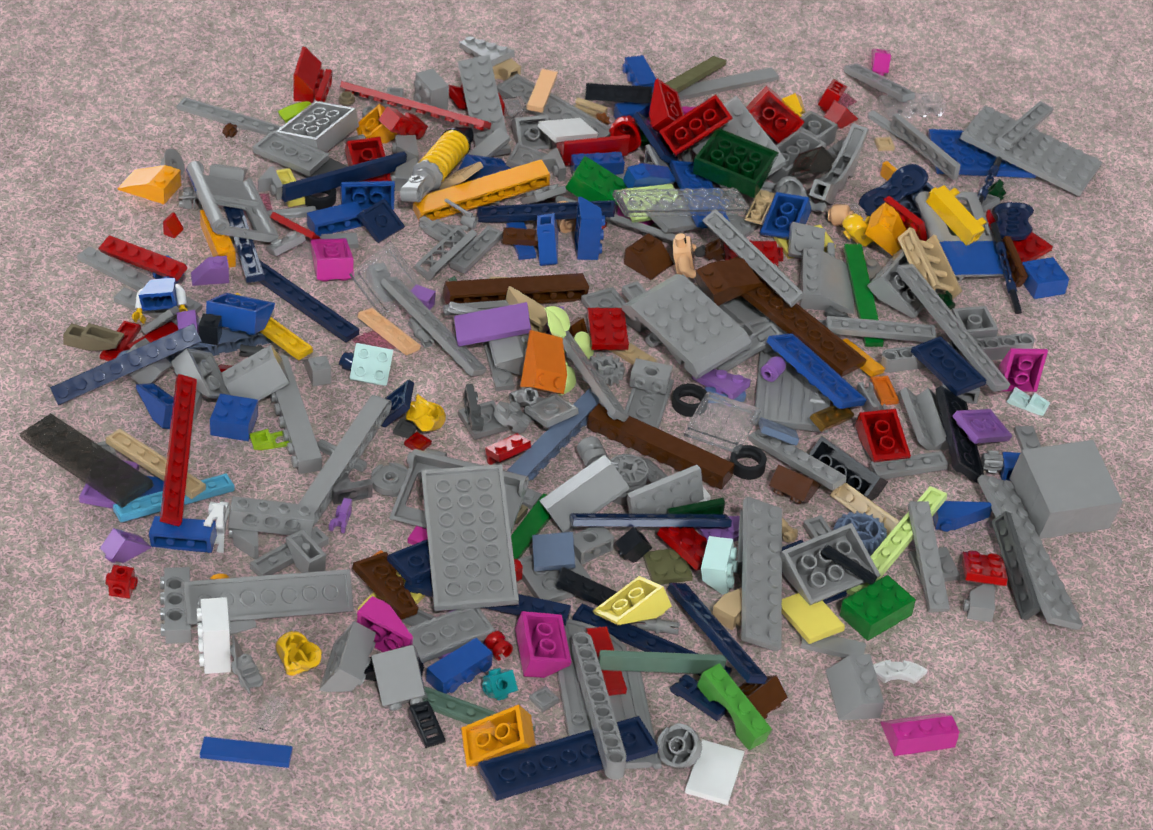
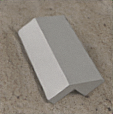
[900,387,949,450]
[540,455,630,533]

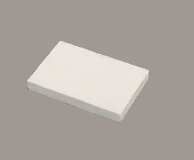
[538,118,598,142]
[685,740,745,805]

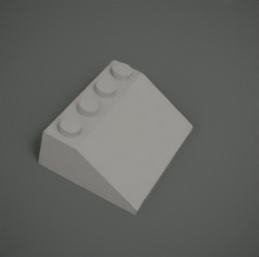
[276,101,359,152]
[800,248,854,314]
[867,249,939,319]
[780,523,881,605]

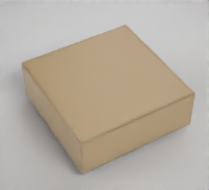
[874,137,895,151]

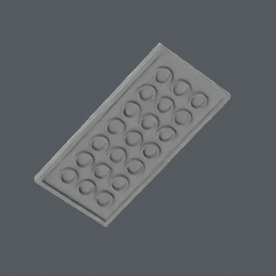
[960,106,1103,197]
[421,464,519,611]

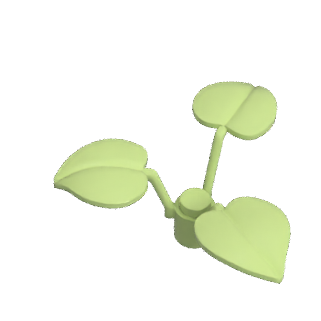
[544,306,594,396]

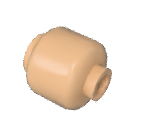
[828,204,854,227]

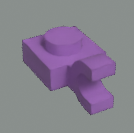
[329,498,352,533]

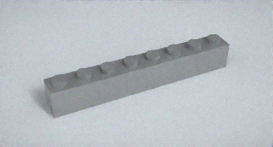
[270,355,322,474]

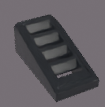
[408,701,446,749]

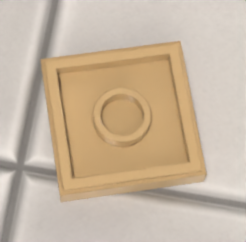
[439,162,483,190]

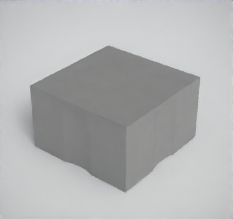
[1010,440,1123,539]

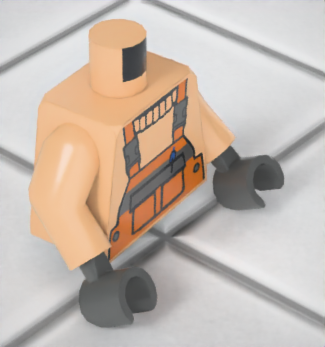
[673,233,705,280]

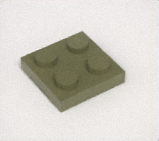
[643,549,693,585]

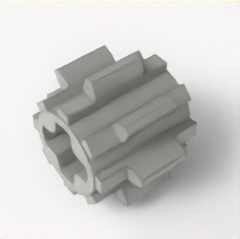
[981,450,1004,473]

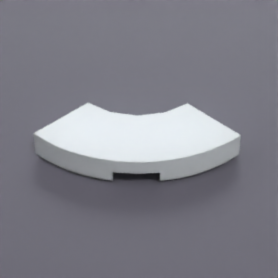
[874,660,928,684]

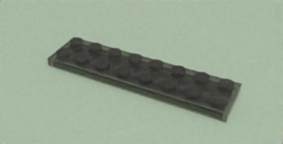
[20,413,154,508]

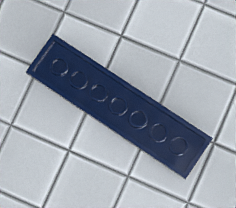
[478,716,658,801]

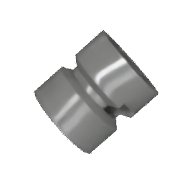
[577,436,610,467]

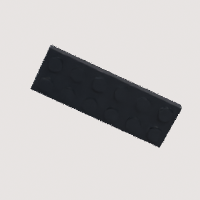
[935,385,984,485]

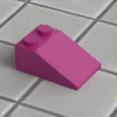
[310,238,354,282]
[998,348,1048,392]
[357,596,413,652]

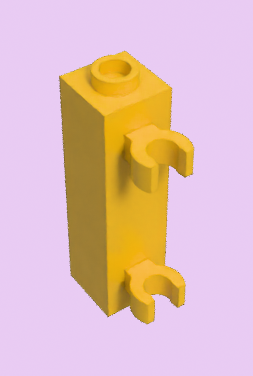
[926,185,987,246]

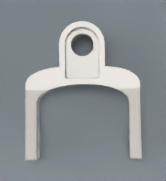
[204,501,230,553]

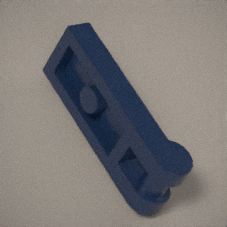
[670,674,728,721]

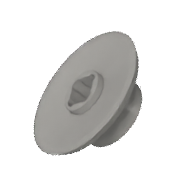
[161,148,185,176]

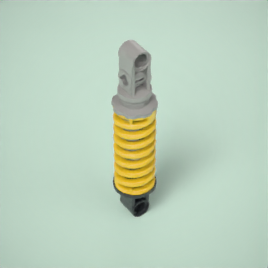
[400,127,474,202]

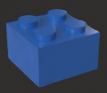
[1022,257,1069,299]
[210,394,258,442]

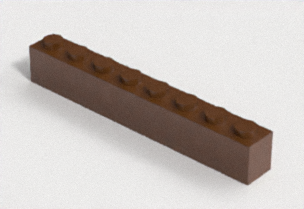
[442,273,589,304]
[587,403,734,490]

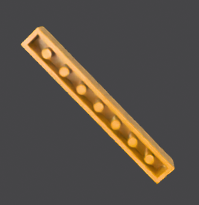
[413,159,550,221]

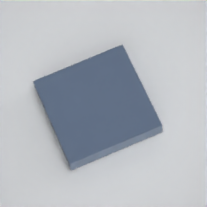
[758,417,799,446]
[532,532,576,572]

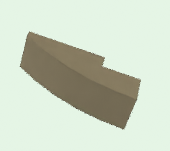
[63,323,124,351]

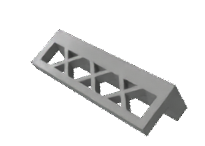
[413,225,478,281]

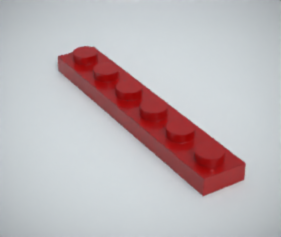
[98,235,188,282]

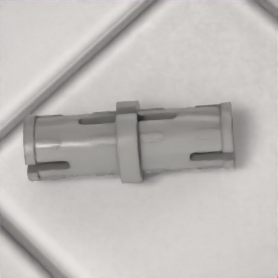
[408,317,434,348]
[637,617,680,635]

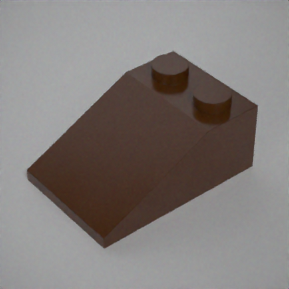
[696,258,762,306]

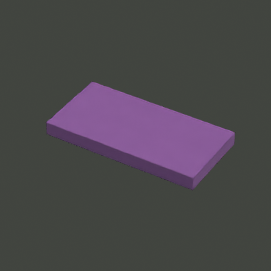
[454,302,531,347]

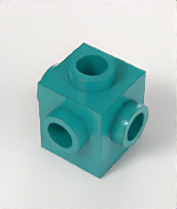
[482,668,518,701]

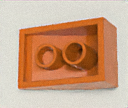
[520,330,567,394]

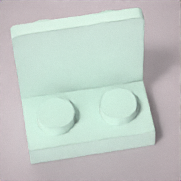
[350,343,393,386]

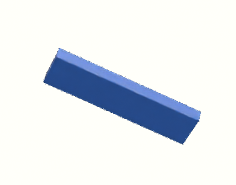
[200,736,293,768]

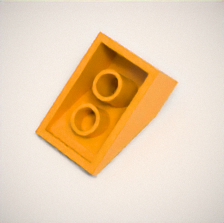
[118,165,181,204]
[865,203,906,256]
[461,704,536,767]

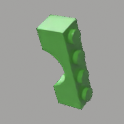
[697,663,772,751]

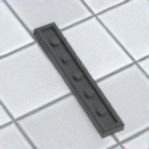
[992,511,1041,620]

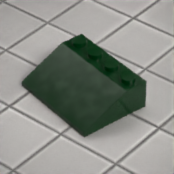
[693,128,779,198]

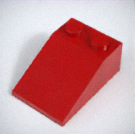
[649,78,684,131]
[746,85,805,143]
[344,137,392,182]
[855,408,911,462]

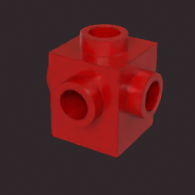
[105,565,138,599]

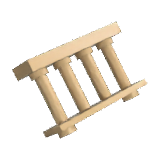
[898,228,963,300]

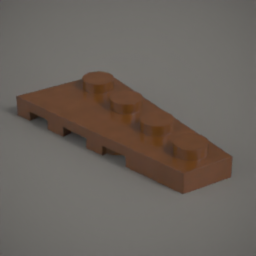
[352,551,419,620]

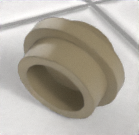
[339,91,355,105]

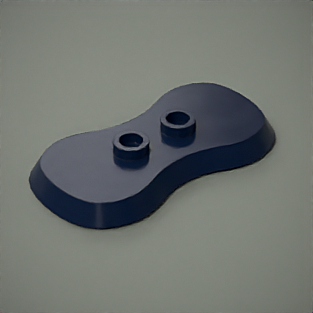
[859,164,929,216]
[994,202,1034,241]

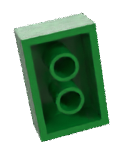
[566,156,627,205]
[839,575,916,641]

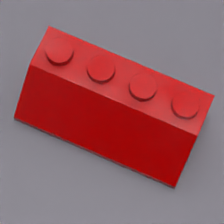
[659,94,733,156]
[556,134,630,166]

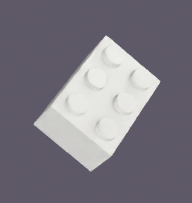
[197,597,231,674]

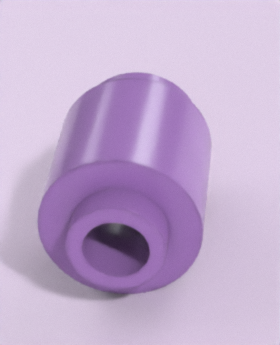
[761,356,786,382]

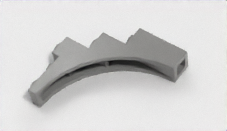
[809,123,869,205]

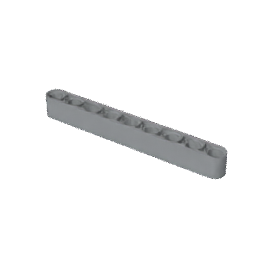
[880,333,1035,372]
[299,395,392,527]
[572,632,626,780]

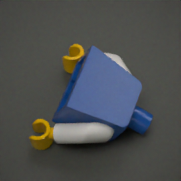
[132,276,188,324]

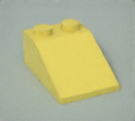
[593,576,672,625]

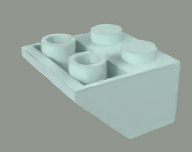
[701,536,738,595]

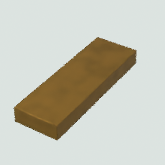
[809,405,855,432]

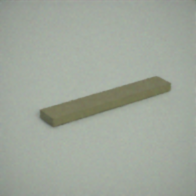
[666,56,726,93]

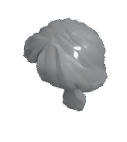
[774,176,827,212]

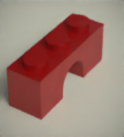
[378,106,429,140]

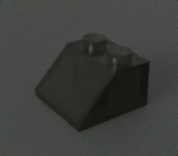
[787,146,835,180]

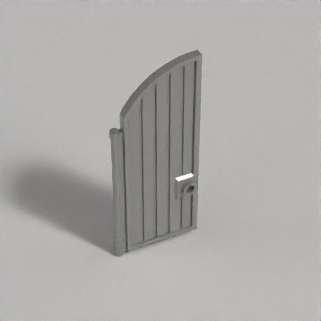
[752,320,830,433]
[557,619,662,770]

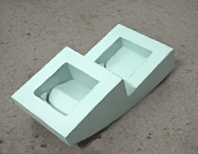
[1006,387,1050,416]

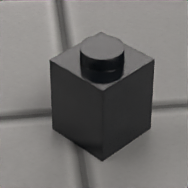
[198,313,222,345]
[615,527,652,563]

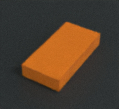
[870,375,899,406]

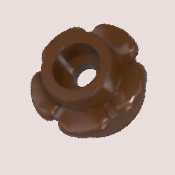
[222,123,238,138]

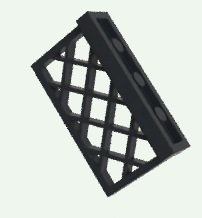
[585,83,653,103]

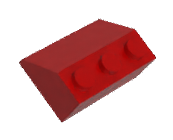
[294,47,325,103]

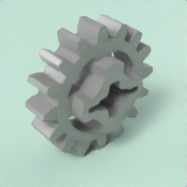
[590,353,625,386]

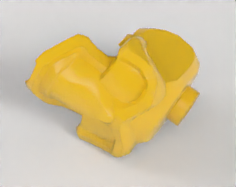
[842,214,874,247]
[406,394,446,432]
[275,631,322,676]

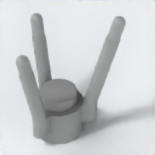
[445,199,478,231]

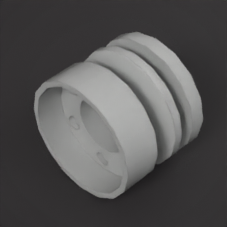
[610,454,648,505]

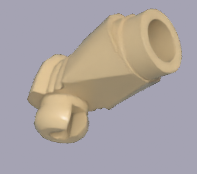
[782,518,798,543]

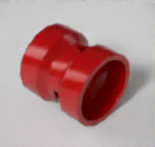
[484,631,513,661]

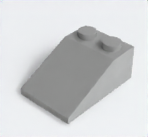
[171,348,230,399]

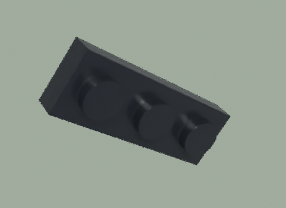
[555,567,617,606]

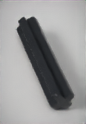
[822,545,877,585]

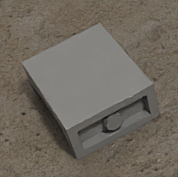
[371,645,428,711]

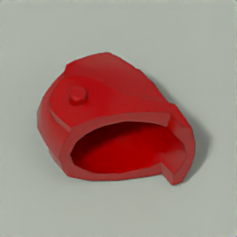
[609,115,642,153]

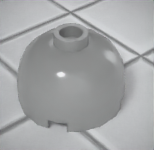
[657,723,702,769]

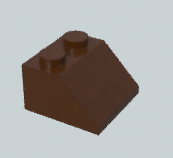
[624,233,674,280]
[769,464,822,505]
[739,675,788,719]

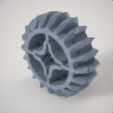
[833,511,887,556]

